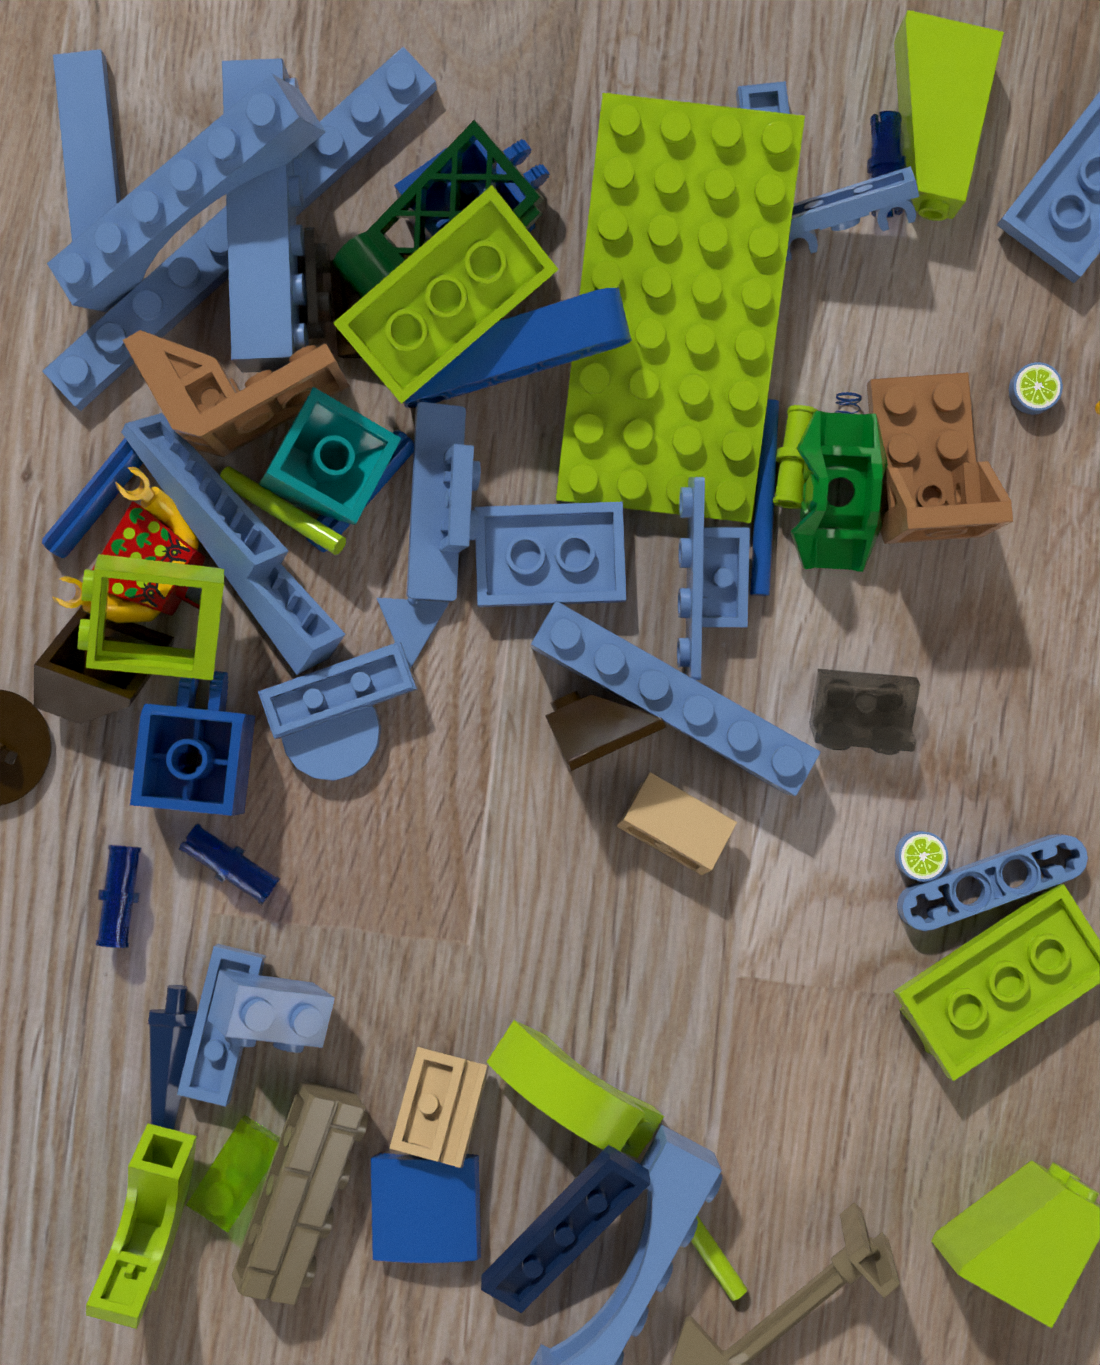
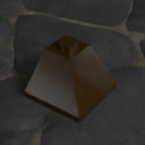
[33,605,174,724]
[545,691,666,771]

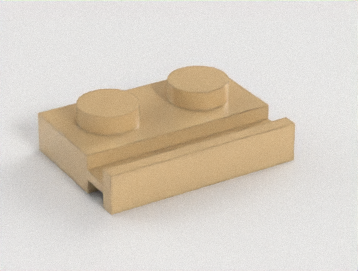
[389,1047,489,1168]

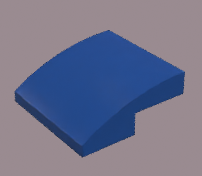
[371,1153,481,1263]

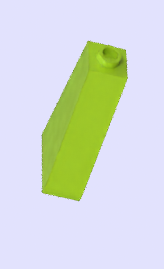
[894,10,1004,221]

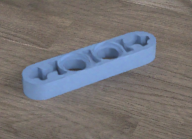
[897,834,1088,931]

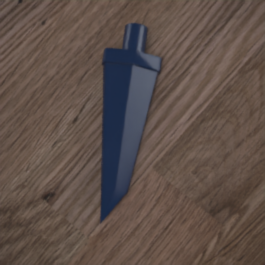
[148,985,197,1130]

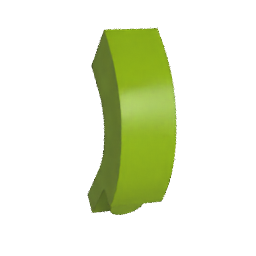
[487,1020,665,1159]
[86,1123,197,1329]

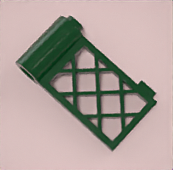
[333,120,544,298]

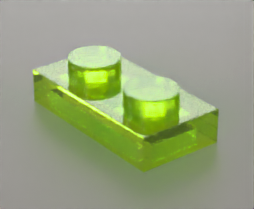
[186,1114,280,1233]

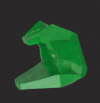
[790,411,888,572]

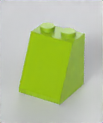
[931,1160,1100,1328]

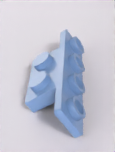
[406,402,481,602]
[677,477,750,680]

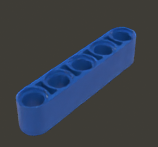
[403,288,632,408]

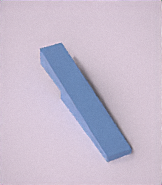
[121,413,346,675]

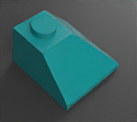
[259,387,401,525]

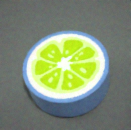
[1009,362,1063,415]
[895,831,949,882]

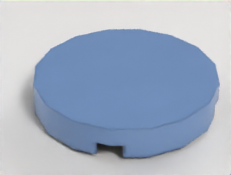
[281,706,381,781]

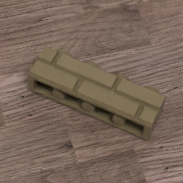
[232,1080,368,1305]

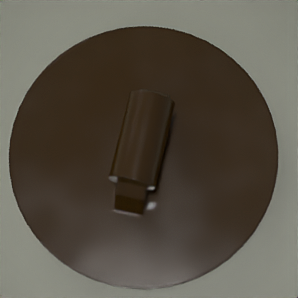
[0,689,52,806]

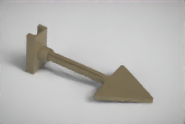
[670,1202,900,1365]

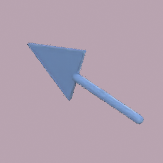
[377,598,450,669]

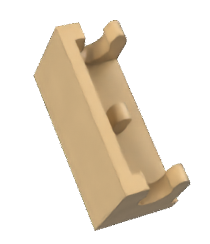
[617,772,737,875]

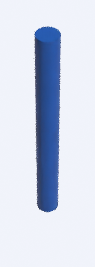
[750,399,779,596]

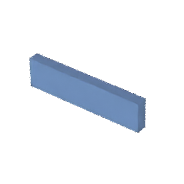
[53,49,121,242]

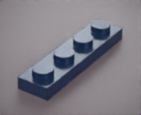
[481,1145,650,1313]

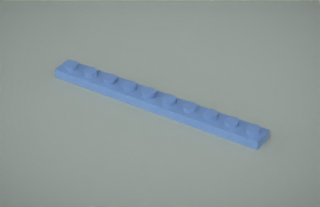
[42,47,437,411]

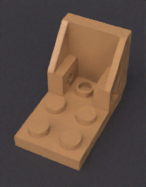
[122,330,349,457]
[867,372,1013,544]

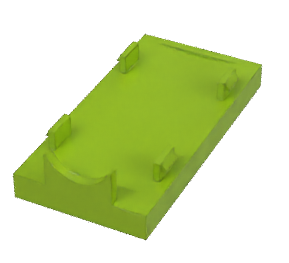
[333,185,559,404]
[893,884,1100,1081]

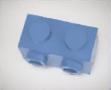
[207,970,335,1053]

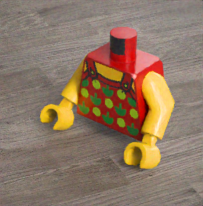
[52,467,206,623]

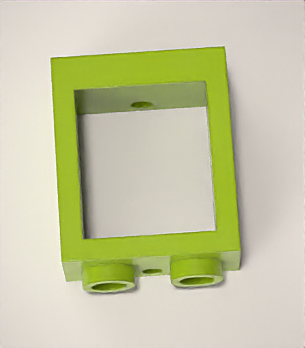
[77,554,224,680]

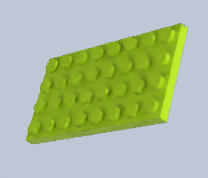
[556,93,805,523]

